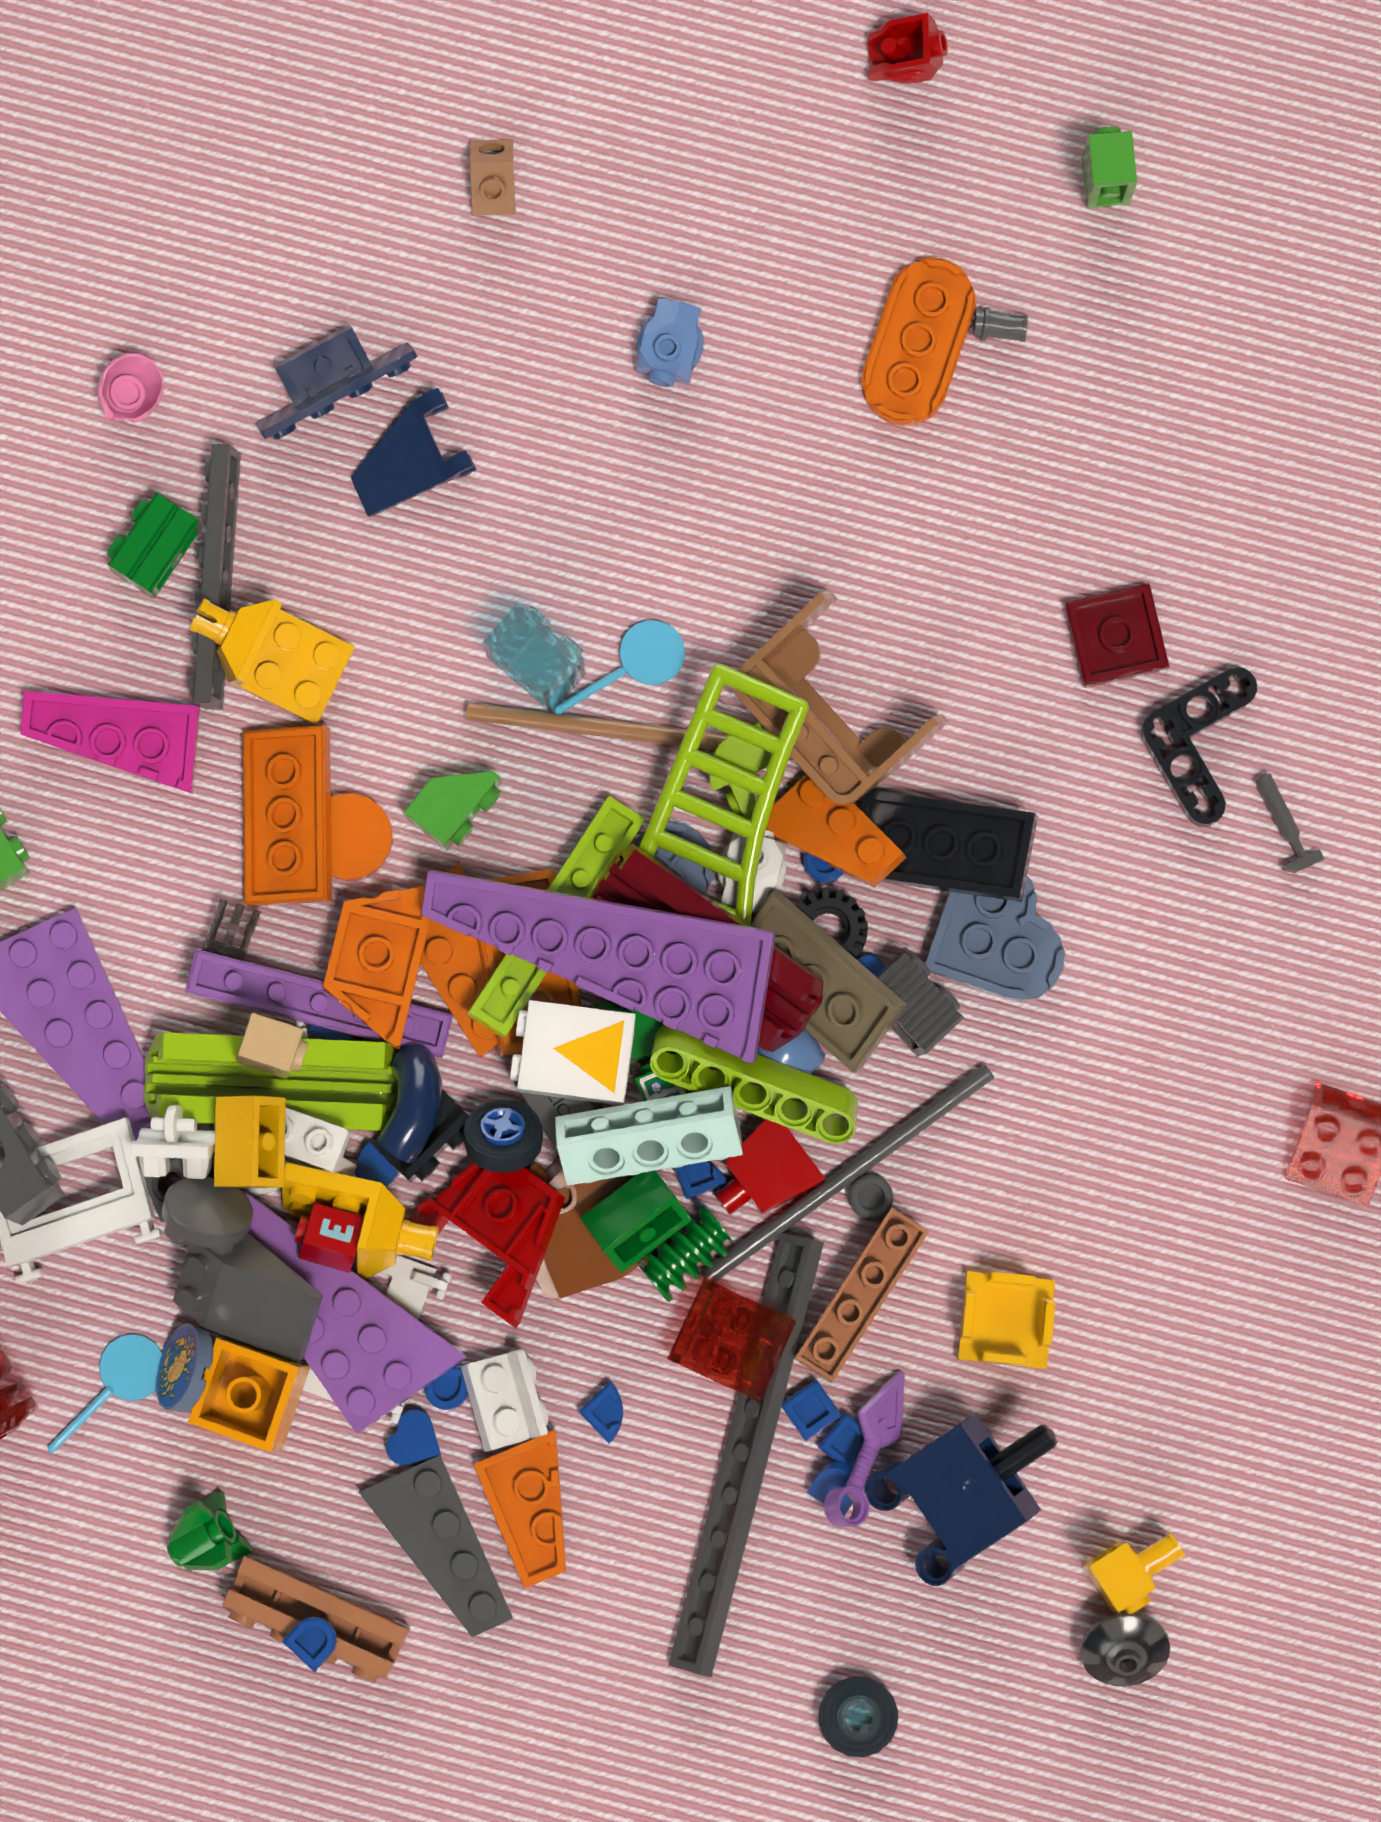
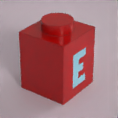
[294,1202,364,1273]

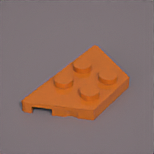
[323,883,431,1049]

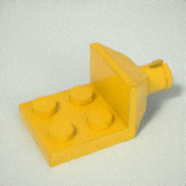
[188,598,355,726]
[282,1162,439,1279]

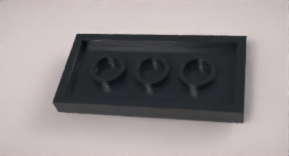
[851,790,1038,902]

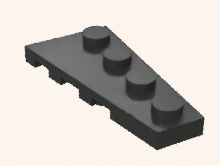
[359,1455,513,1637]

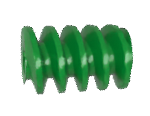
[638,1205,735,1302]

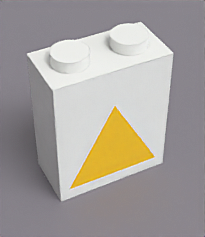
[510,1000,636,1105]

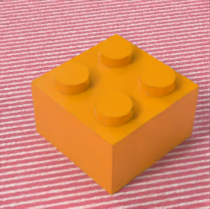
[188,1336,310,1453]

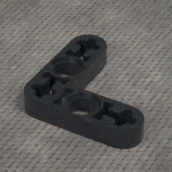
[1141,667,1257,827]

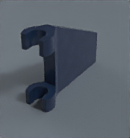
[351,388,477,518]

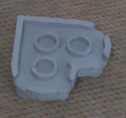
[925,876,1065,1001]

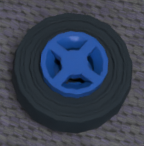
[463,1100,543,1173]

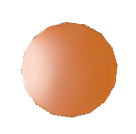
[331,793,393,882]

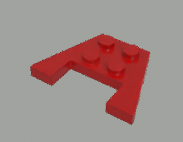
[407,1163,565,1328]

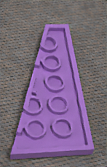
[0,908,151,1141]
[241,1189,467,1434]

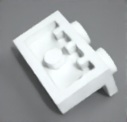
[285,1108,357,1176]
[461,1348,548,1452]

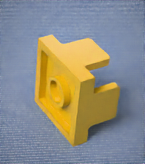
[957,1271,1056,1369]

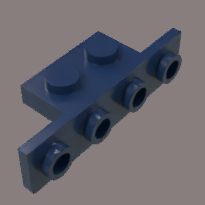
[255,325,418,439]

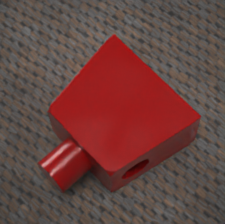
[714,1119,825,1215]

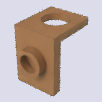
[470,139,516,216]

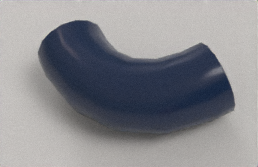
[377,1044,442,1163]

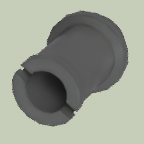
[973,307,1028,342]

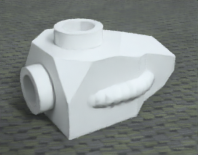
[718,830,787,914]

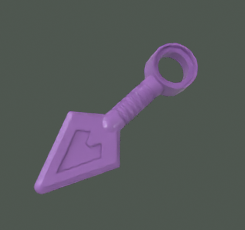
[824,1371,905,1527]

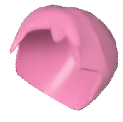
[97,353,164,423]

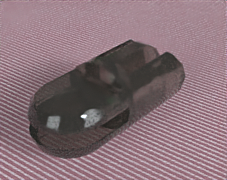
[202,897,262,961]

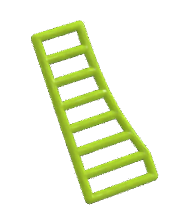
[639,664,809,927]

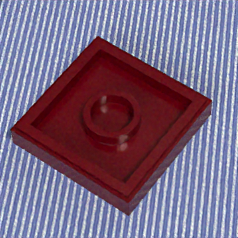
[1064,583,1170,688]

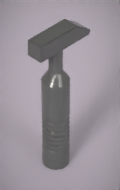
[1255,773,1325,873]

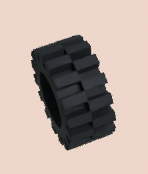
[796,889,868,959]

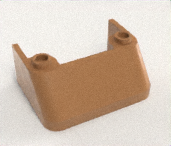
[733,592,949,804]

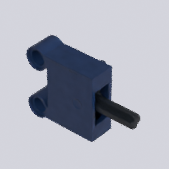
[865,1413,1058,1586]

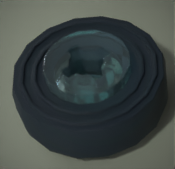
[818,1676,898,1758]

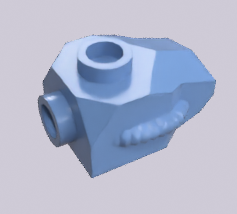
[636,298,704,387]

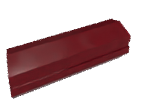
[590,843,823,1052]

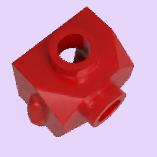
[866,13,948,84]

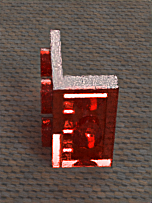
[1285,1082,1381,1206]
[667,1278,796,1401]

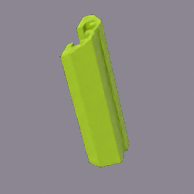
[143,1032,398,1132]

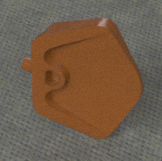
[524,1156,643,1299]

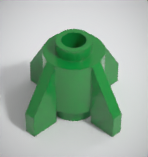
[167,1491,252,1571]

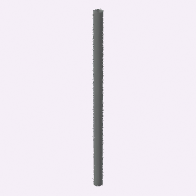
[700,1064,994,1286]

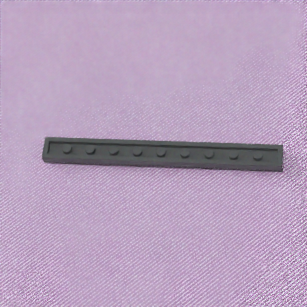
[668,1233,824,1677]

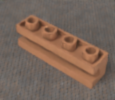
[794,1207,929,1383]
[222,1555,410,1683]

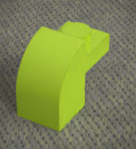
[709,720,772,820]

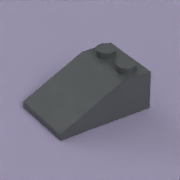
[173,1233,323,1363]

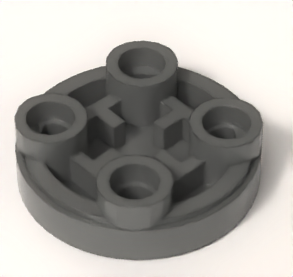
[162,1177,253,1255]

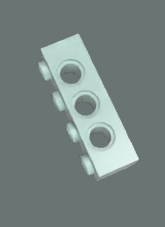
[555,1086,743,1186]

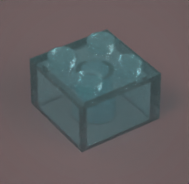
[483,603,586,713]

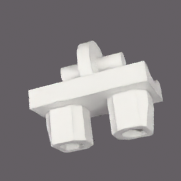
[130,1105,215,1179]

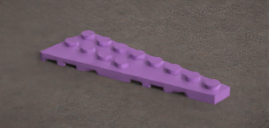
[421,870,776,1063]

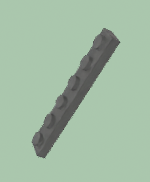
[189,444,241,710]

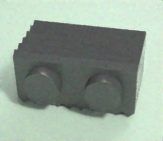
[875,953,964,1057]

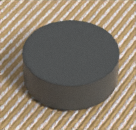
[849,1175,893,1220]

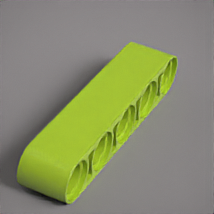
[650,1026,858,1144]

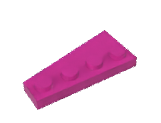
[20,691,201,794]

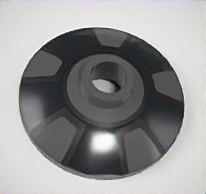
[1080,1613,1170,1686]

